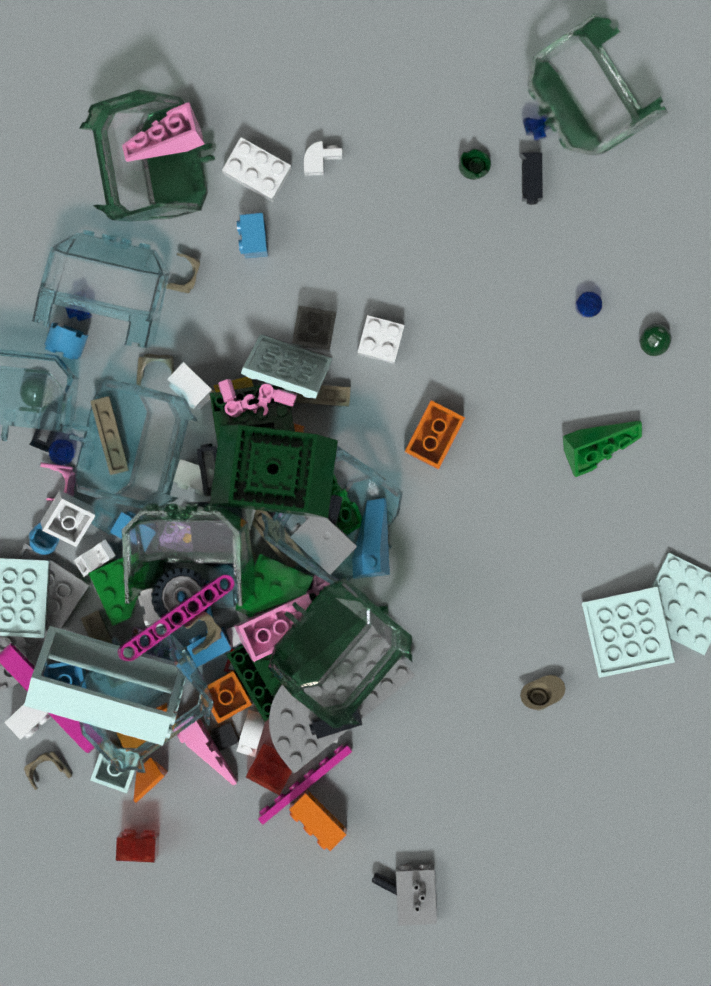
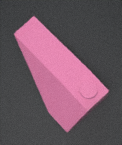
[122,102,204,162]
[234,593,315,662]
[177,716,238,786]

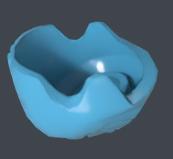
[29,523,59,555]

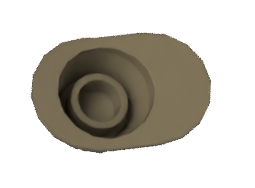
[520,675,566,711]

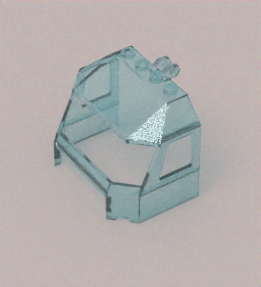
[0,349,79,441]
[79,627,214,773]

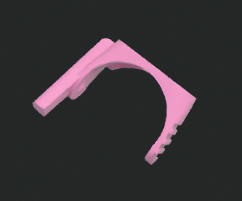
[40,462,76,501]

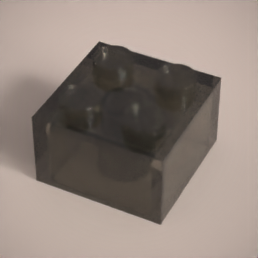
[292,306,337,352]

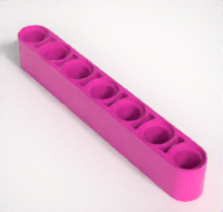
[118,575,234,661]
[0,643,103,754]

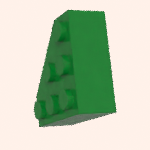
[88,550,151,626]
[235,554,313,617]

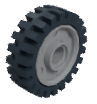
[151,568,211,626]

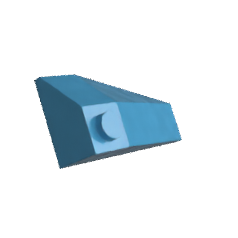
[352,498,390,579]

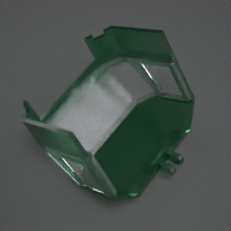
[527,13,668,156]
[79,89,215,222]
[122,503,255,606]
[268,578,412,728]

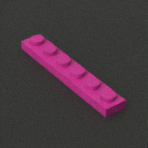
[258,744,352,825]

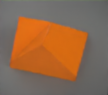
[133,757,168,803]

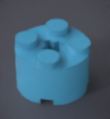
[44,322,89,360]

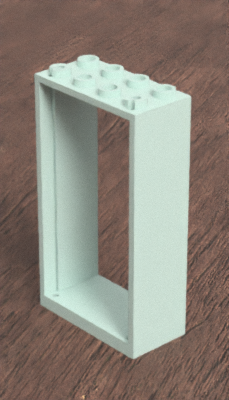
[24,626,187,745]

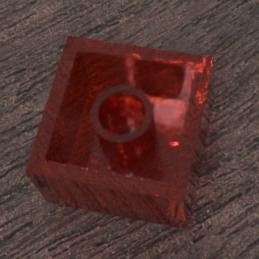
[246,741,292,796]
[116,828,160,863]

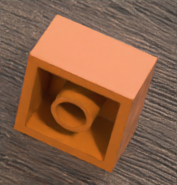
[200,669,253,724]

